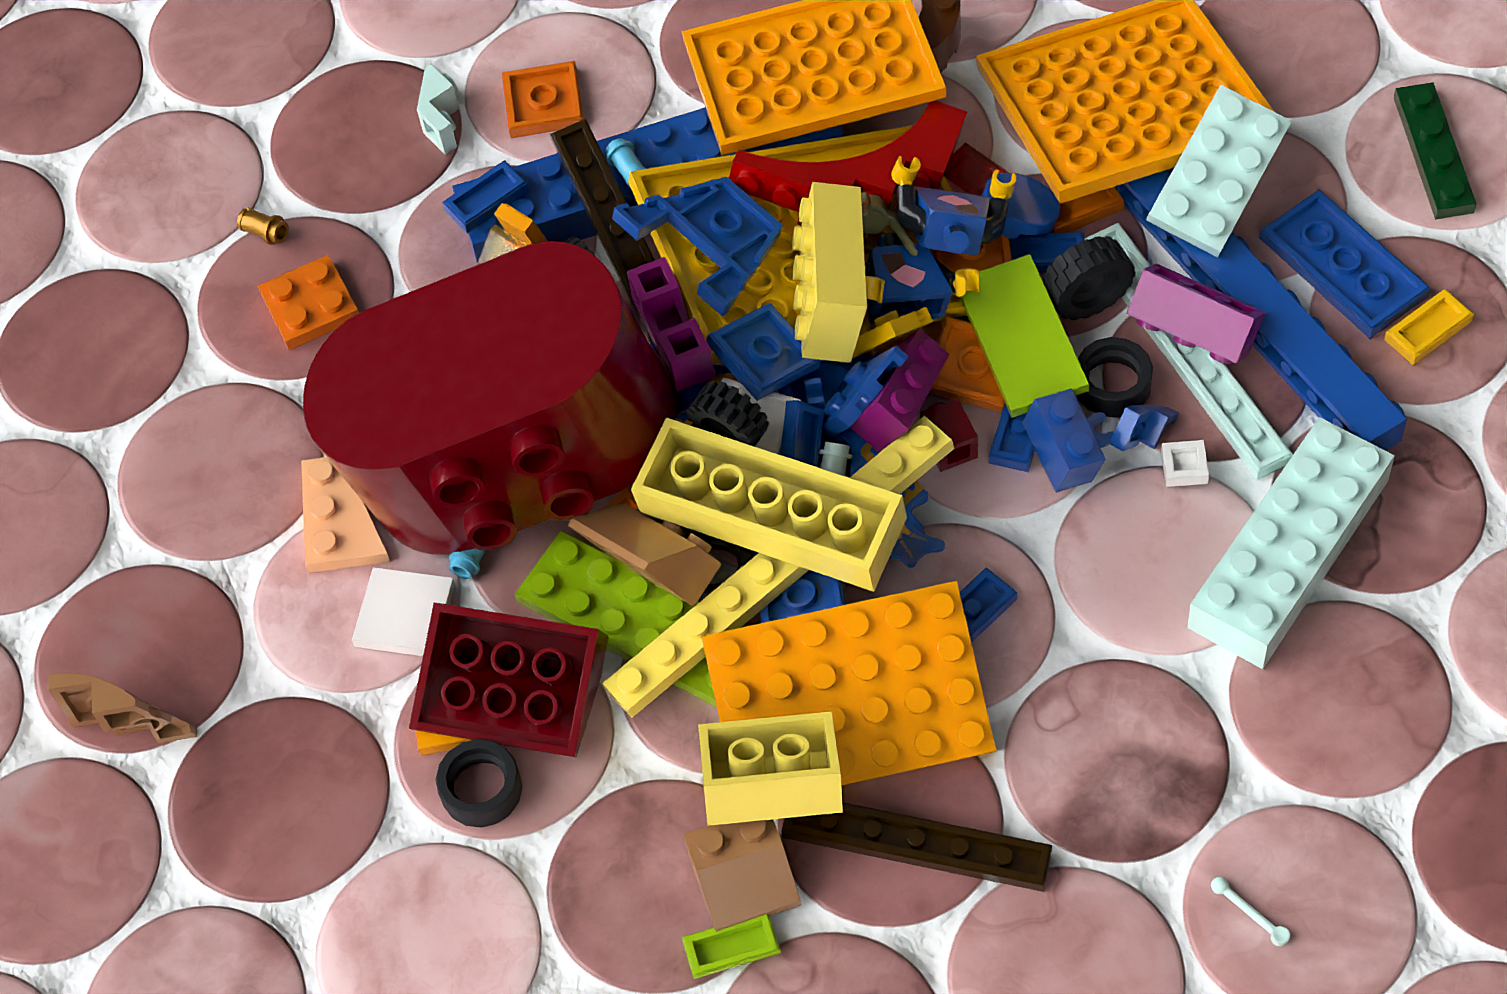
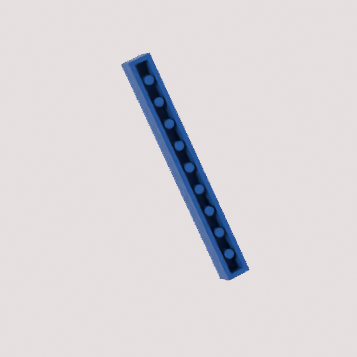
[1115,168,1407,451]

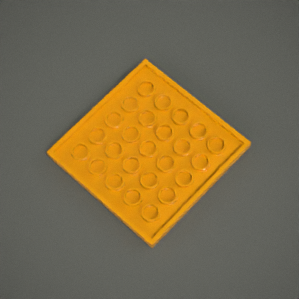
[976,0,1274,203]

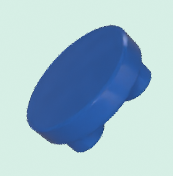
[981,173,1060,239]

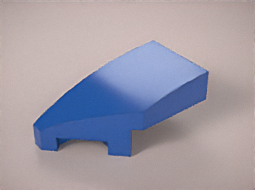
[1109,405,1179,451]

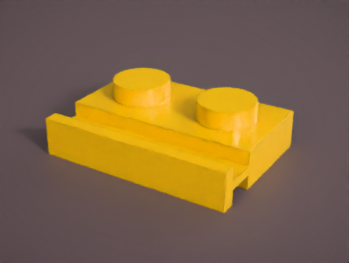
[841,307,933,363]

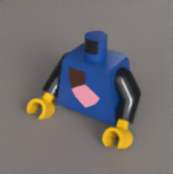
[891,156,1016,255]
[865,232,980,324]

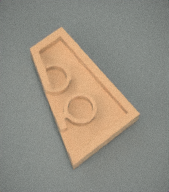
[301,457,390,573]

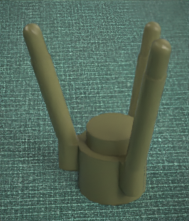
[861,192,918,256]

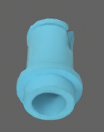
[605,138,646,187]
[449,548,485,579]

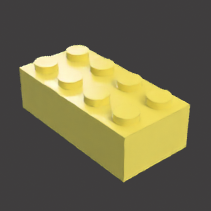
[792,182,867,363]

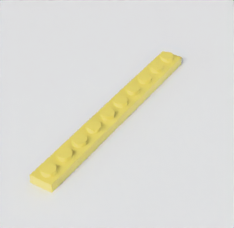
[602,416,954,718]

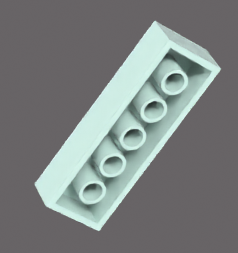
[1187,417,1395,669]

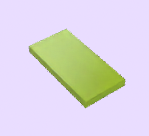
[960,254,1089,418]

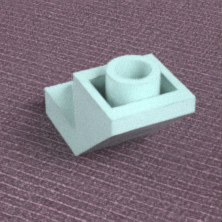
[417,64,459,155]

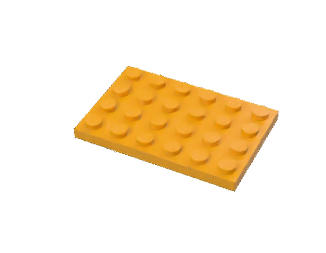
[682,0,946,156]
[701,581,996,786]

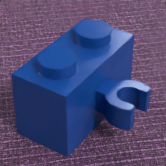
[1022,388,1114,493]

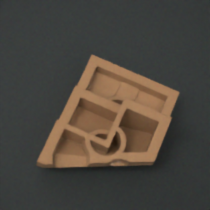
[48,673,197,743]

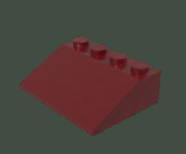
[409,602,609,758]

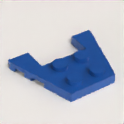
[612,177,783,316]

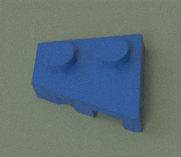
[822,346,908,437]

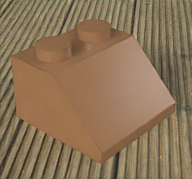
[683,819,801,931]

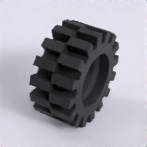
[686,381,769,447]

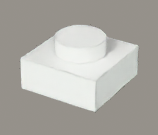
[1161,440,1209,487]

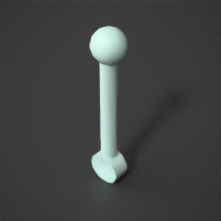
[1211,877,1290,946]

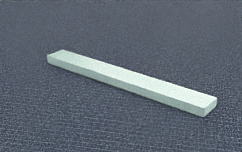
[1084,223,1293,480]

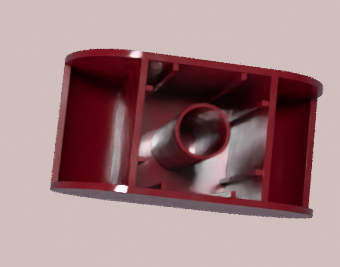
[303,241,677,555]

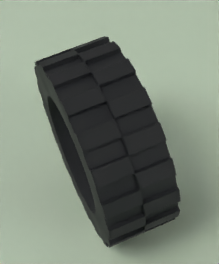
[1042,236,1136,320]

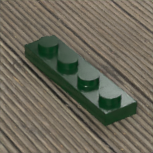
[1394,82,1476,220]

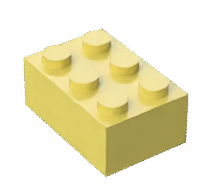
[698,711,843,826]

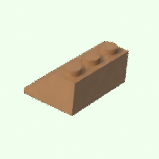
[568,502,722,607]

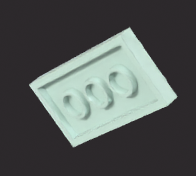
[1146,85,1292,257]

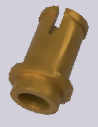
[237,207,289,245]

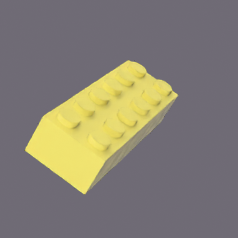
[631,418,907,592]

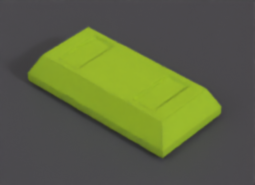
[682,914,781,979]

